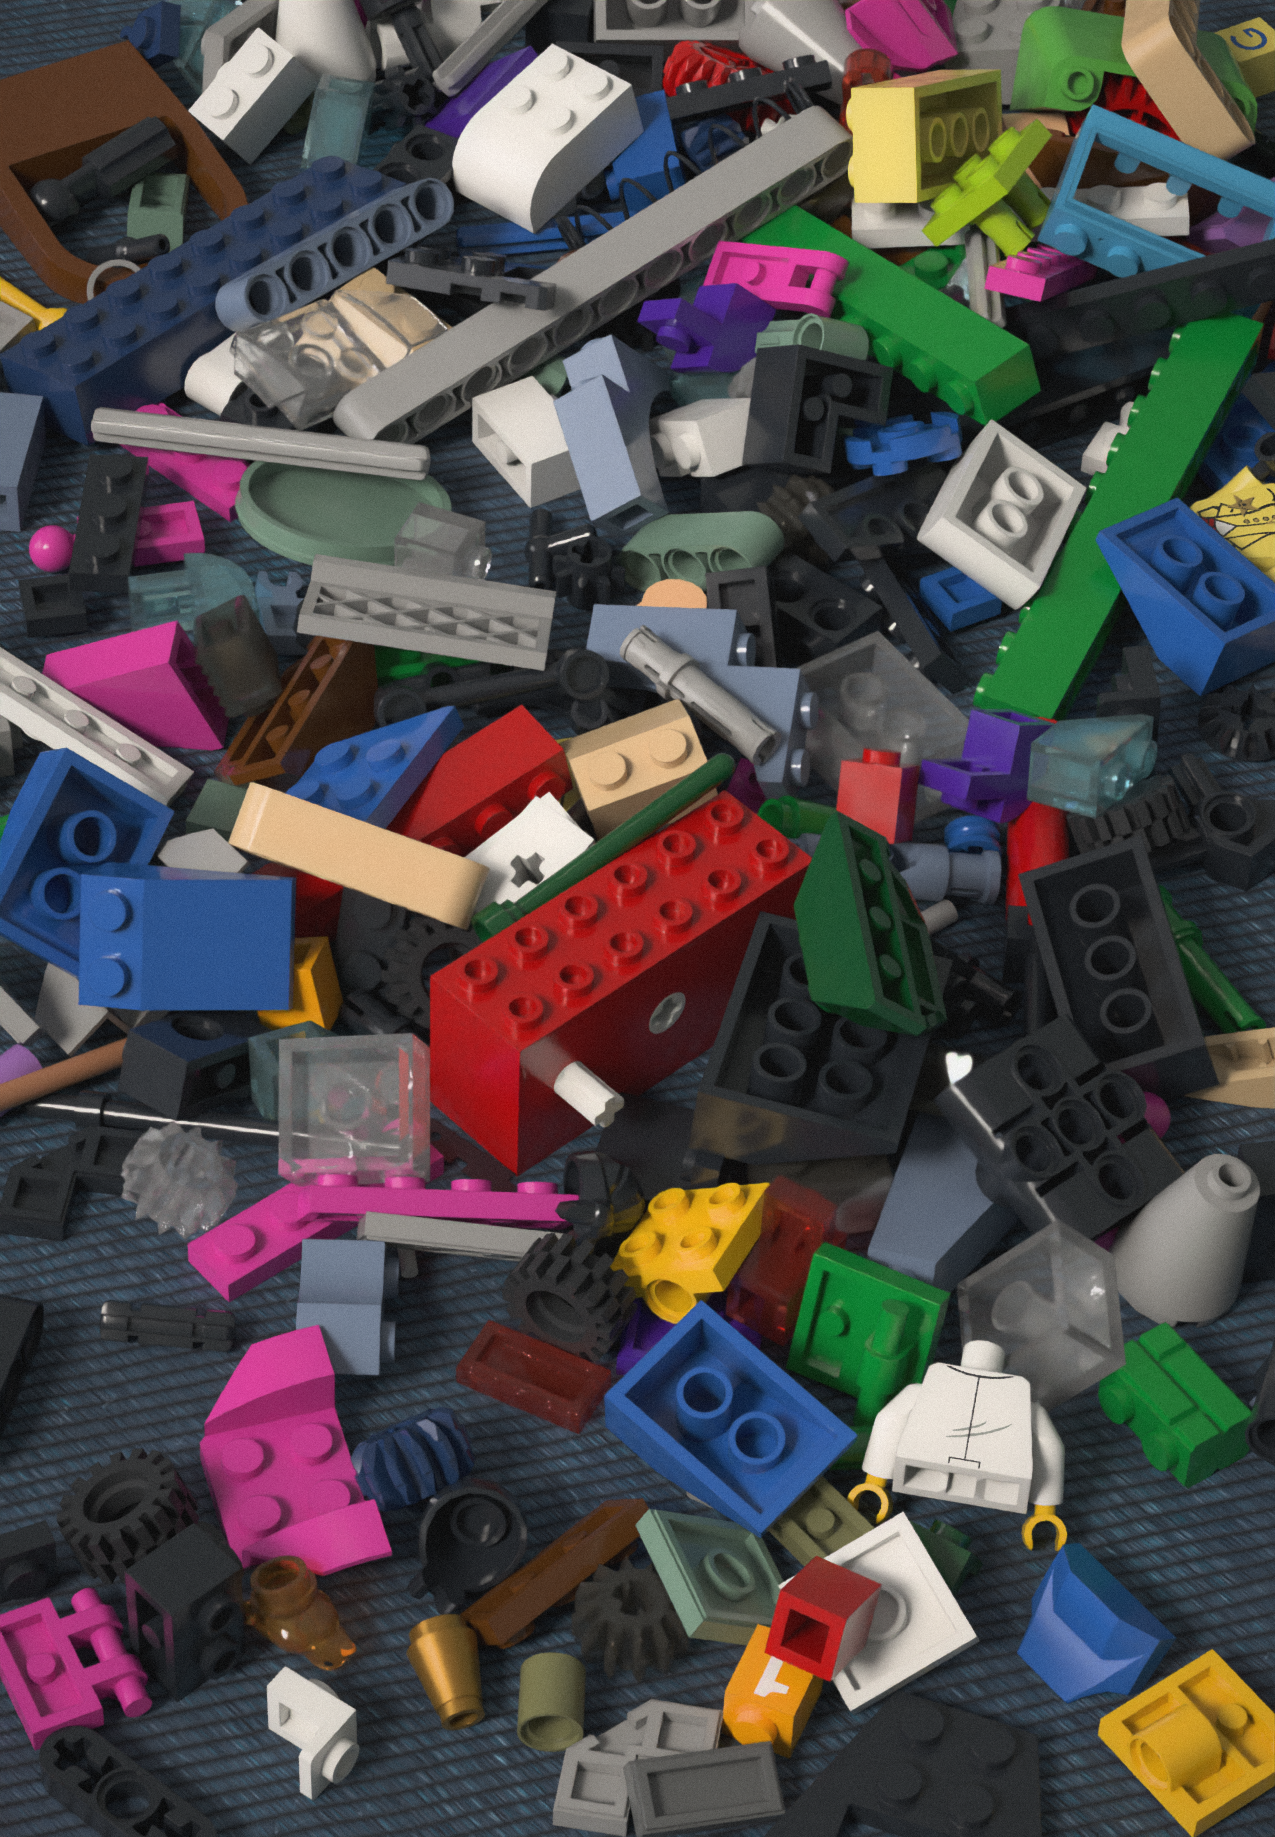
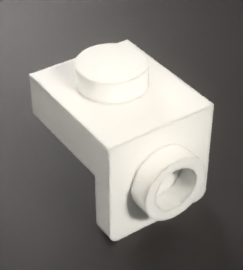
[267,1666,360,1800]

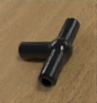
[87,234,170,267]
[524,509,598,590]

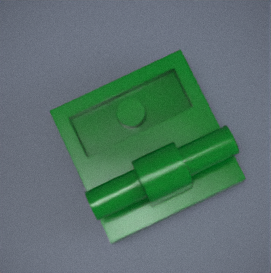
[786,1242,951,1426]

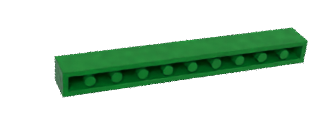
[973,312,1264,724]

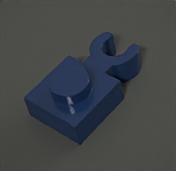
[120,1,181,70]

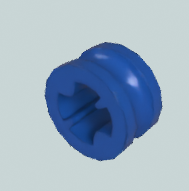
[944,815,1002,859]

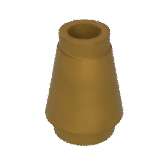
[406,1614,485,1730]

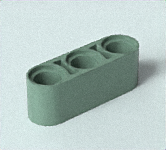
[621,511,785,592]

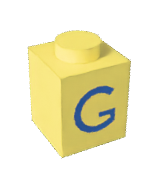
[1215,17,1275,98]

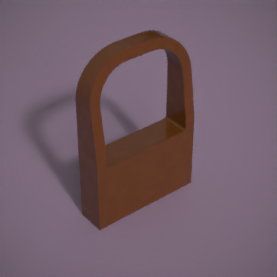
[0,40,248,304]

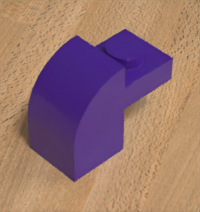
[637,283,776,375]
[918,709,1058,823]

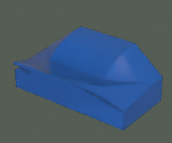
[1017,1543,1176,1704]

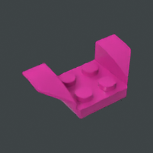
[845,0,958,72]
[200,1325,392,1576]

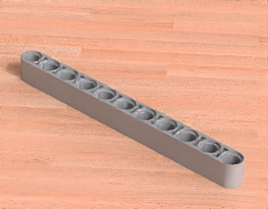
[333,106,853,444]

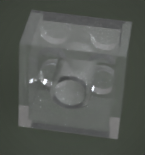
[278,1033,430,1187]
[957,1219,1126,1413]

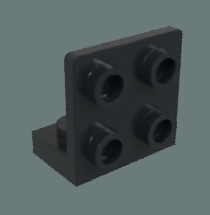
[596,1092,734,1209]

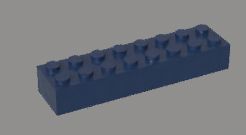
[0,155,417,446]

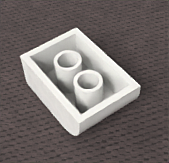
[452,44,644,234]
[917,419,1086,610]

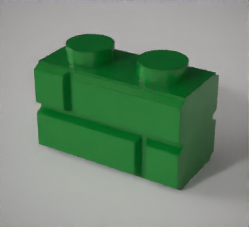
[1098,1322,1252,1489]

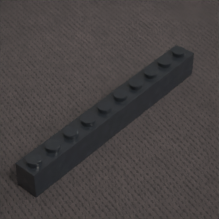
[699,325,1177,544]

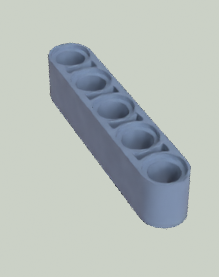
[215,177,454,332]

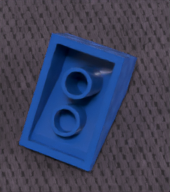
[1095,497,1275,697]
[0,747,175,980]
[78,862,296,1011]
[604,1300,858,1538]

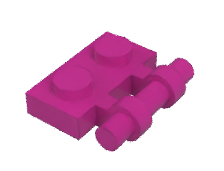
[0,1588,152,1751]

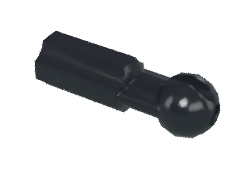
[27,116,178,232]

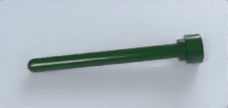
[471,753,736,943]

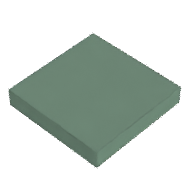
[635,1509,784,1645]

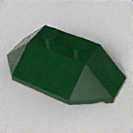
[793,811,948,1036]

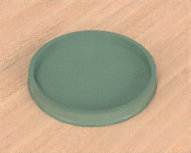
[235,461,452,568]

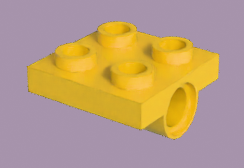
[610,1183,780,1324]
[1098,1649,1275,1837]

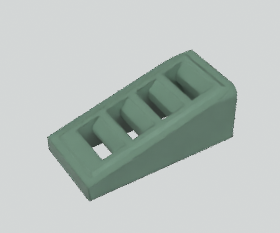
[127,172,190,253]

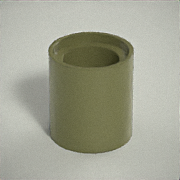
[517,1652,586,1752]

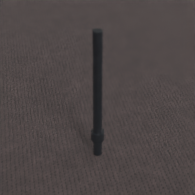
[26,1090,416,1163]

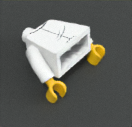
[847,1340,1067,1551]

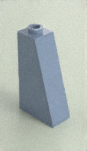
[867,1109,1040,1293]

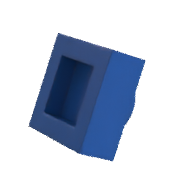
[919,567,1002,632]

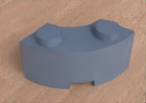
[296,1239,400,1375]

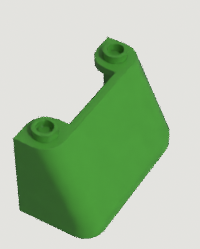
[1010,6,1257,134]

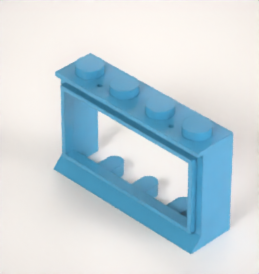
[1037,104,1275,319]

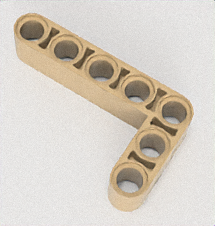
[1121,0,1255,161]

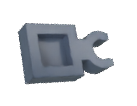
[253,571,308,656]

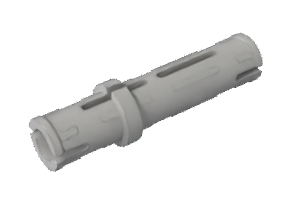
[620,625,782,766]

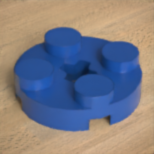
[843,412,963,476]

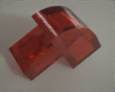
[726,1175,848,1346]

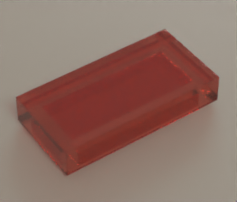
[456,1320,611,1434]

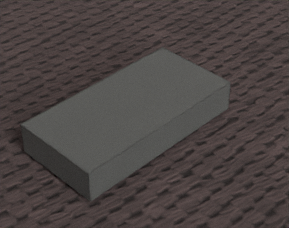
[623,1741,786,1837]

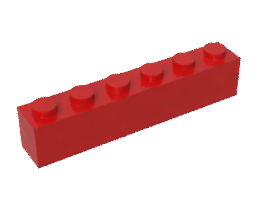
[252,705,574,943]

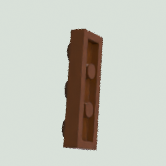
[460,1498,649,1649]

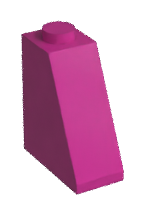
[42,620,232,751]

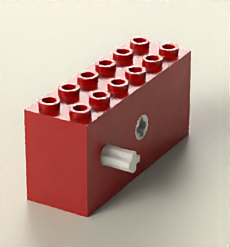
[430,790,812,1177]

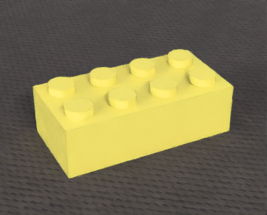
[846,69,1002,203]

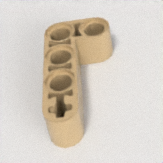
[228,782,490,930]

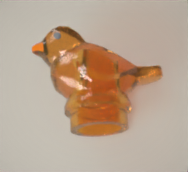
[243,1555,357,1671]

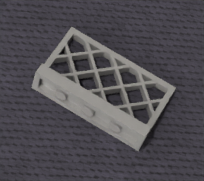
[297,554,556,671]

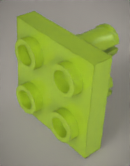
[921,119,1052,258]

